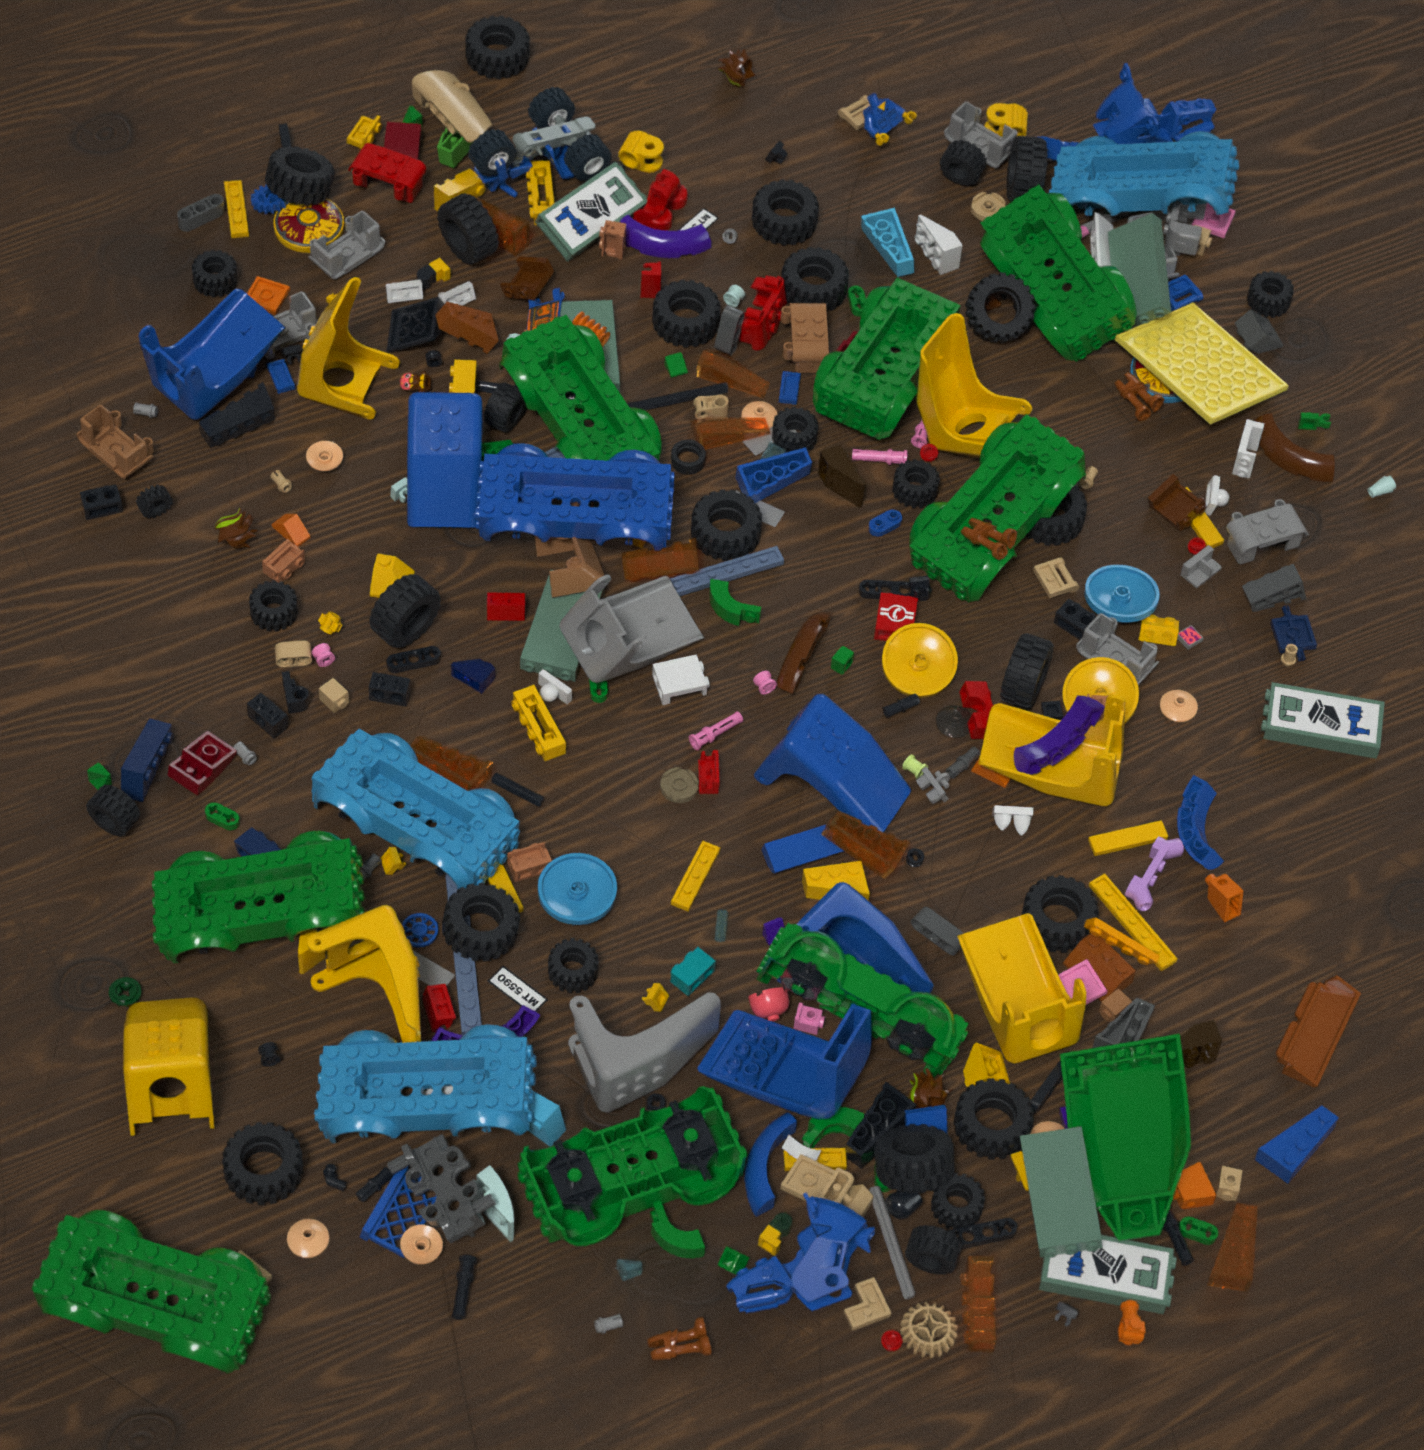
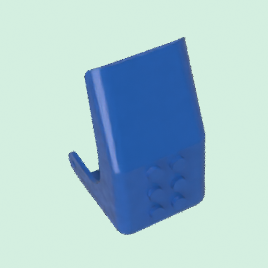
[138,289,286,420]
[407,392,483,528]
[754,694,911,840]
[776,882,934,993]

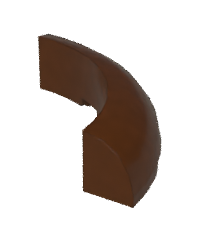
[1254,413,1335,482]
[776,612,832,694]

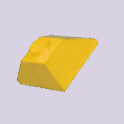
[370,553,415,598]
[963,1043,1010,1087]

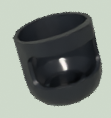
[885,1191,923,1220]

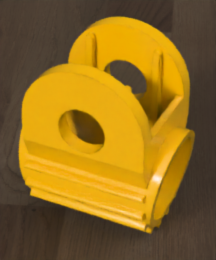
[985,103,1028,137]
[618,131,664,173]

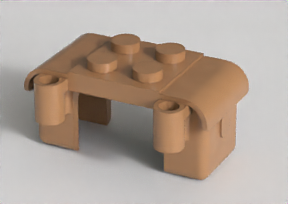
[781,303,829,373]
[77,405,154,479]

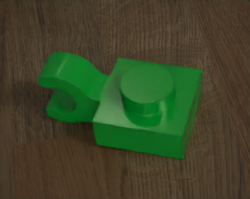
[1298,412,1331,430]

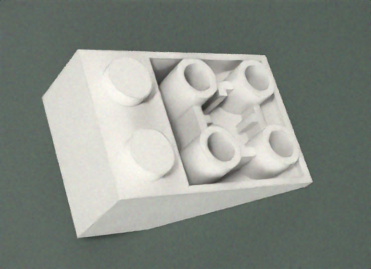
[915,215,962,275]

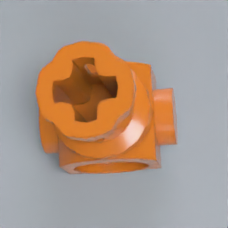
[1118,1300,1146,1345]

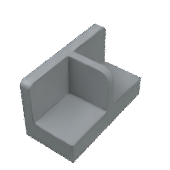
[1181,545,1222,588]

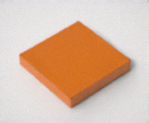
[247,276,290,315]

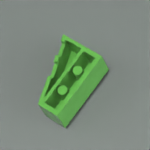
[437,128,473,168]

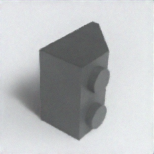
[1235,309,1284,354]

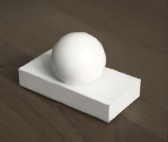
[1204,475,1229,515]
[538,670,572,705]

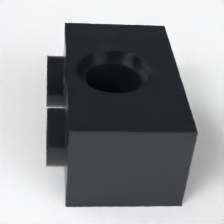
[247,693,288,739]

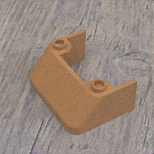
[535,536,604,598]

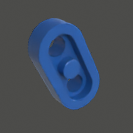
[869,510,902,537]

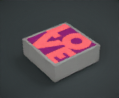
[1177,625,1203,650]

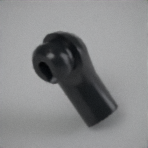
[323,1164,348,1192]

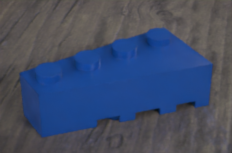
[735,447,812,504]
[1255,1106,1339,1184]

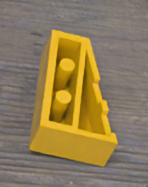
[434,169,485,211]
[802,861,870,901]

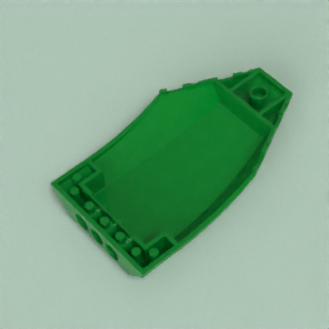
[1060,1034,1191,1241]

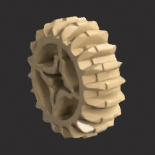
[900,1301,958,1358]

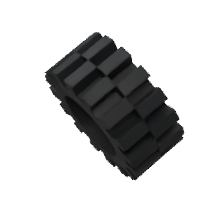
[136,484,173,519]

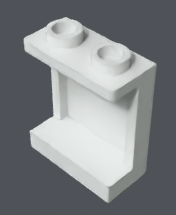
[1232,419,1264,478]
[652,655,709,705]

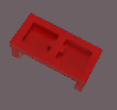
[640,261,661,298]
[487,592,525,621]
[698,750,719,794]
[422,984,456,1032]

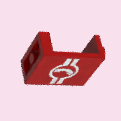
[874,592,918,641]

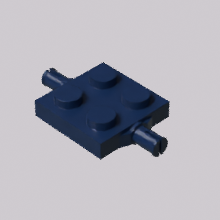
[1270,605,1317,662]

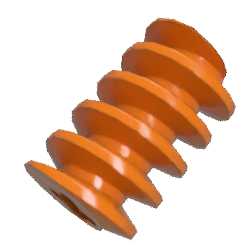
[572,312,610,347]

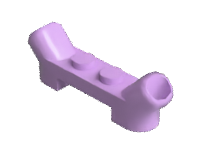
[1125,836,1184,911]

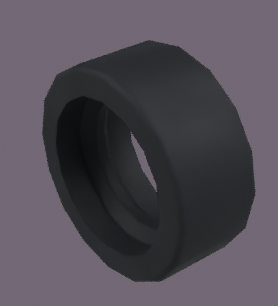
[671,439,706,475]

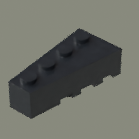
[846,1082,916,1169]

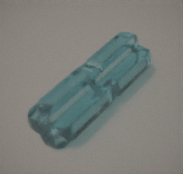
[714,909,728,942]

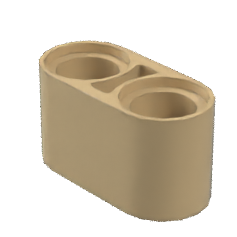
[275,641,312,667]

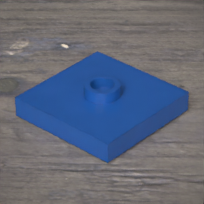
[905,1105,947,1134]

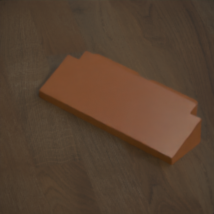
[1276,975,1361,1088]

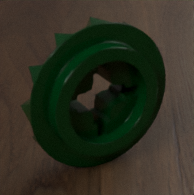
[109,977,141,1007]

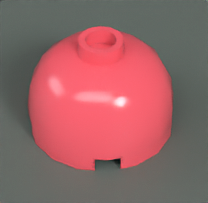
[748,987,790,1022]

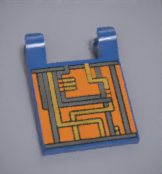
[526,288,565,330]

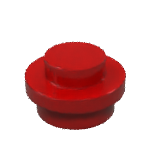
[920,443,938,462]
[1187,537,1206,555]
[881,1330,902,1351]

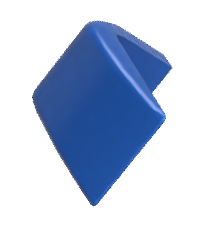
[697,1004,871,1120]

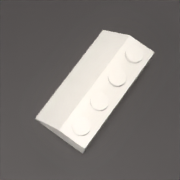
[1090,213,1113,266]

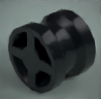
[258,1042,281,1067]

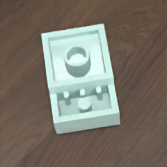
[477,1166,514,1242]

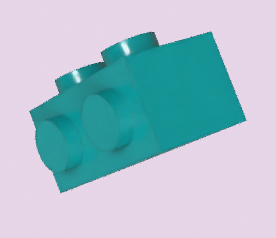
[670,947,716,996]

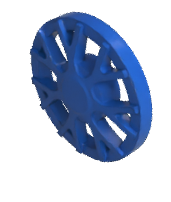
[402,913,438,947]

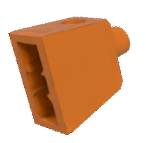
[1205,874,1243,923]
[1173,1162,1216,1209]

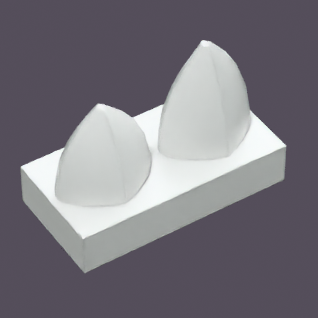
[386,280,423,303]
[438,281,476,305]
[992,805,1033,836]

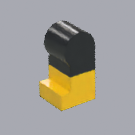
[417,258,450,289]

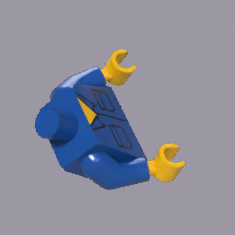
[863,93,917,145]

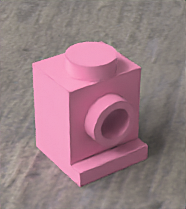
[793,1002,825,1035]

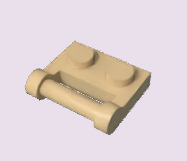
[838,95,870,131]
[1033,558,1080,598]

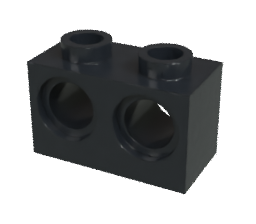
[80,484,123,520]
[1054,599,1096,640]
[368,672,411,707]

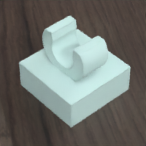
[390,477,407,503]

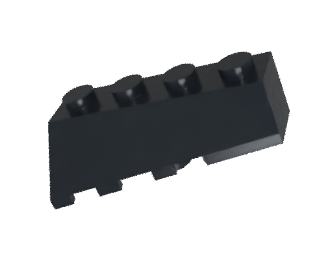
[199,382,275,448]

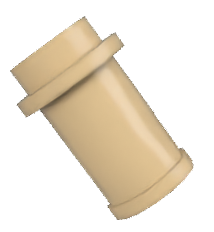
[1079,466,1098,489]
[271,470,292,493]
[1281,644,1298,666]

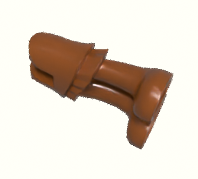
[1114,372,1164,421]
[961,518,1017,560]
[647,1317,711,1360]

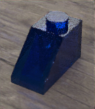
[451,659,495,694]

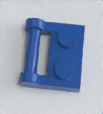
[1168,274,1203,312]

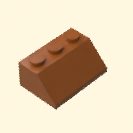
[1063,933,1136,1002]

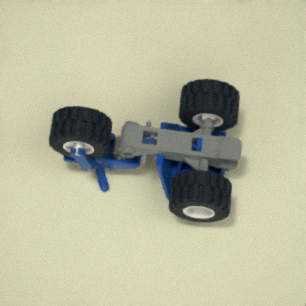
[468,87,612,197]

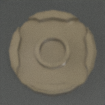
[660,767,699,803]

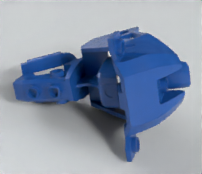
[1093,63,1216,144]
[726,1193,875,1314]

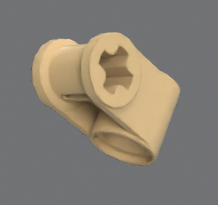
[693,395,728,420]

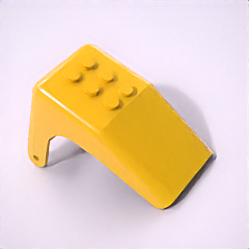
[297,277,400,419]
[917,313,1032,458]
[978,695,1125,806]
[307,905,421,1043]
[957,913,1086,1064]
[123,998,214,1136]

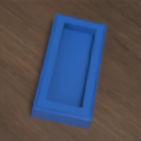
[267,359,295,394]
[779,371,800,405]

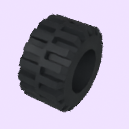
[939,140,987,186]
[192,250,238,297]
[1247,271,1294,318]
[484,382,526,433]
[772,407,818,453]
[892,459,940,509]
[249,580,298,632]
[86,785,140,837]
[548,938,598,993]
[931,1173,985,1229]
[905,1225,962,1275]

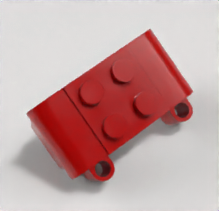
[348,143,426,203]
[739,275,787,350]

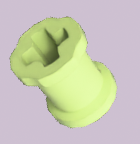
[902,754,928,779]

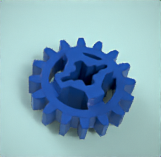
[251,185,289,214]

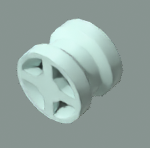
[723,285,745,307]

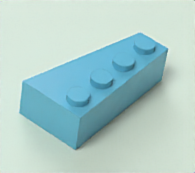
[861,208,914,277]
[528,1091,566,1147]

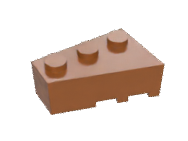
[436,302,499,354]

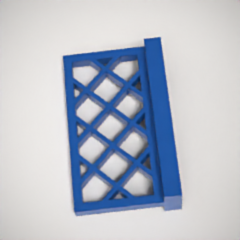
[360,1166,436,1259]

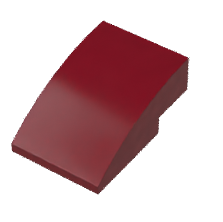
[384,122,422,160]
[167,731,237,796]

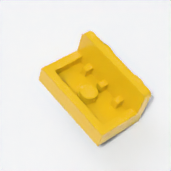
[347,115,382,148]
[1139,614,1179,646]

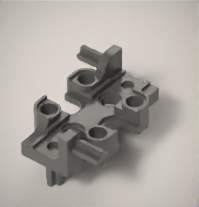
[387,1134,496,1243]

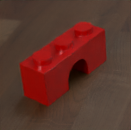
[959,681,994,739]

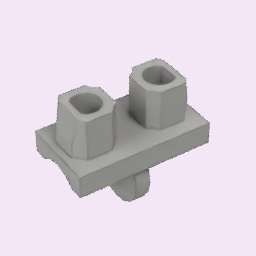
[916,767,950,804]

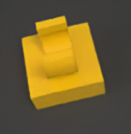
[380,847,406,875]
[642,983,669,1012]

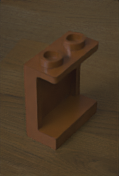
[500,256,554,300]
[1148,474,1206,532]

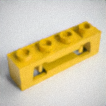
[526,160,554,225]
[511,685,566,761]

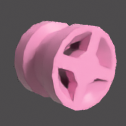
[312,643,335,667]
[753,671,777,695]

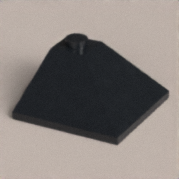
[386,297,444,353]

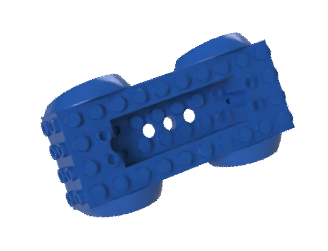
[475,443,674,551]

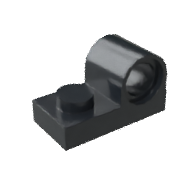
[282,671,309,714]

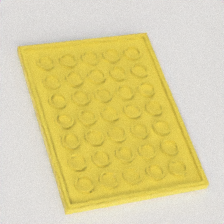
[1115,303,1289,425]

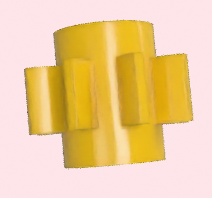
[318,611,343,635]

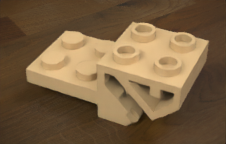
[781,1154,873,1217]

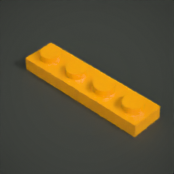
[1084,917,1159,965]

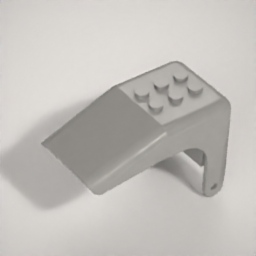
[559,575,705,683]
[568,992,721,1113]

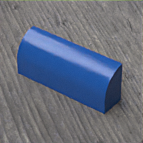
[761,821,848,873]

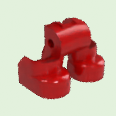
[633,169,688,231]

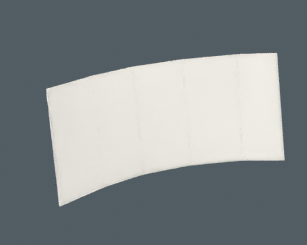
[782,1135,822,1161]

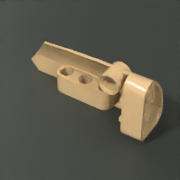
[412,70,492,142]

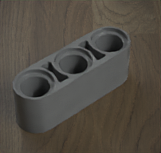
[177,194,225,232]
[714,305,745,355]
[910,907,964,955]

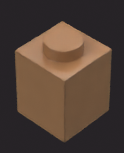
[1099,988,1132,1022]

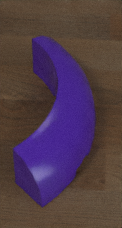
[619,215,711,258]
[1014,695,1105,775]
[431,1005,540,1041]

